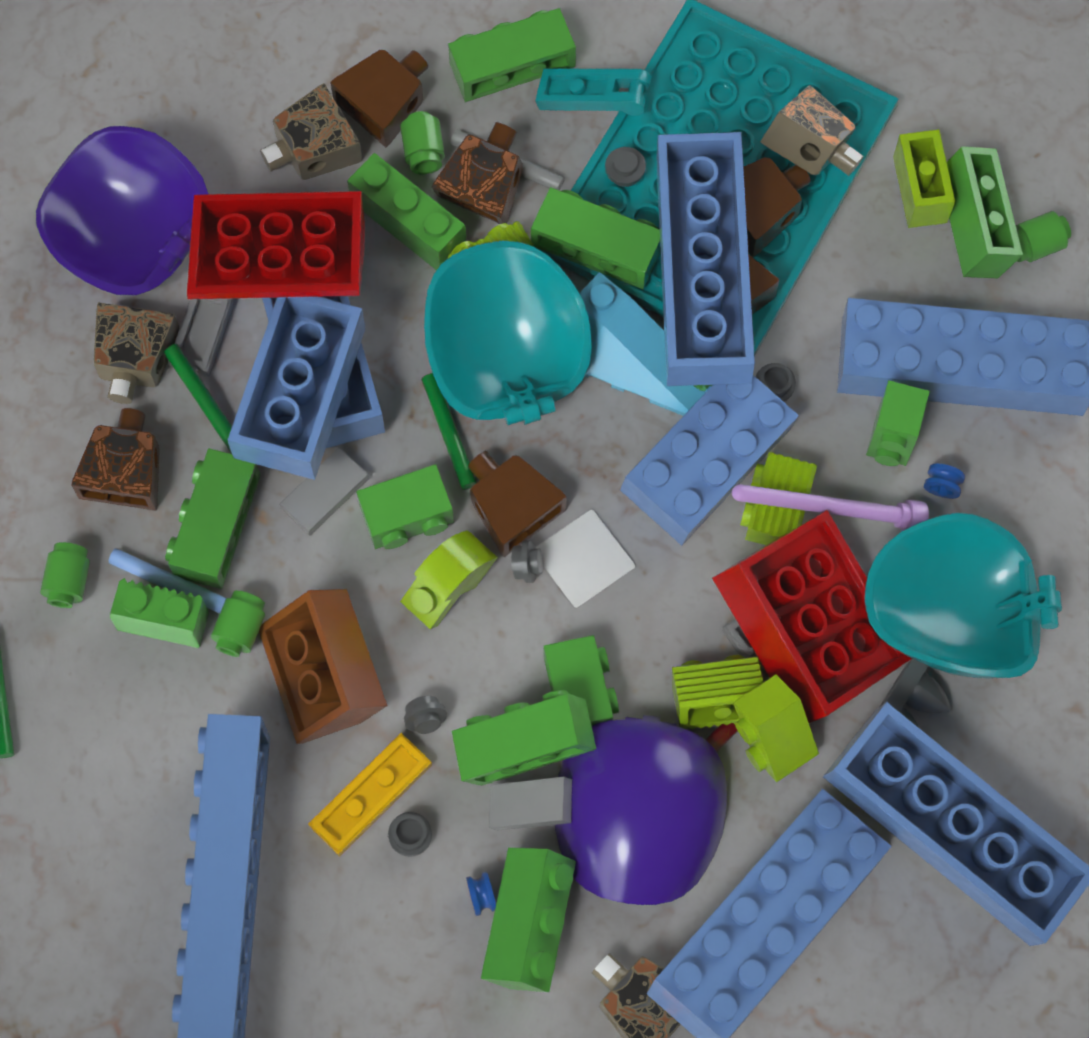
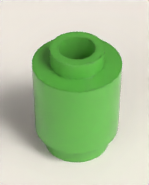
[400,111,445,174]
[1016,211,1071,262]
[40,542,90,608]
[211,590,265,657]

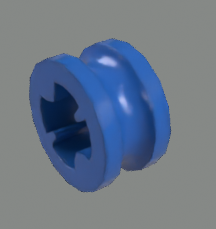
[923,464,966,499]
[466,872,496,916]

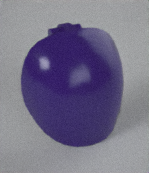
[36,126,209,295]
[555,715,727,905]

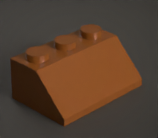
[259,589,388,744]

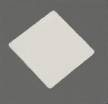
[535,510,635,608]

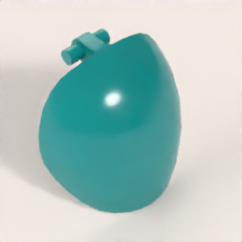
[424,241,592,425]
[865,513,1062,679]

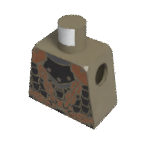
[260,83,363,180]
[760,85,864,176]
[94,302,180,404]
[592,953,681,1038]

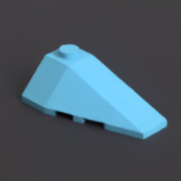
[580,272,712,416]

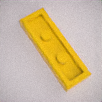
[308,733,432,857]

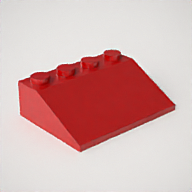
[187,191,365,299]
[712,510,912,723]

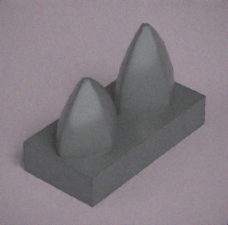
[880,658,951,728]

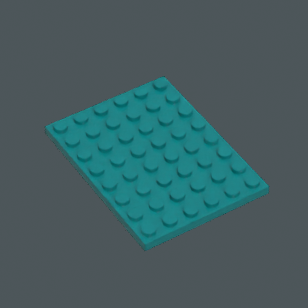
[537,0,899,357]

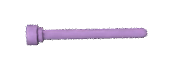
[732,484,929,531]

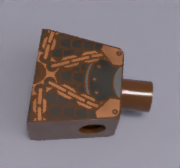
[432,122,523,224]
[71,408,160,511]

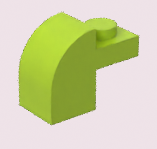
[400,530,498,629]

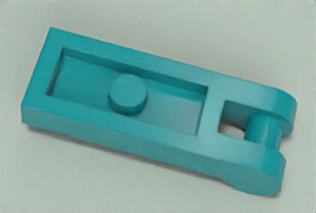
[535,69,651,116]

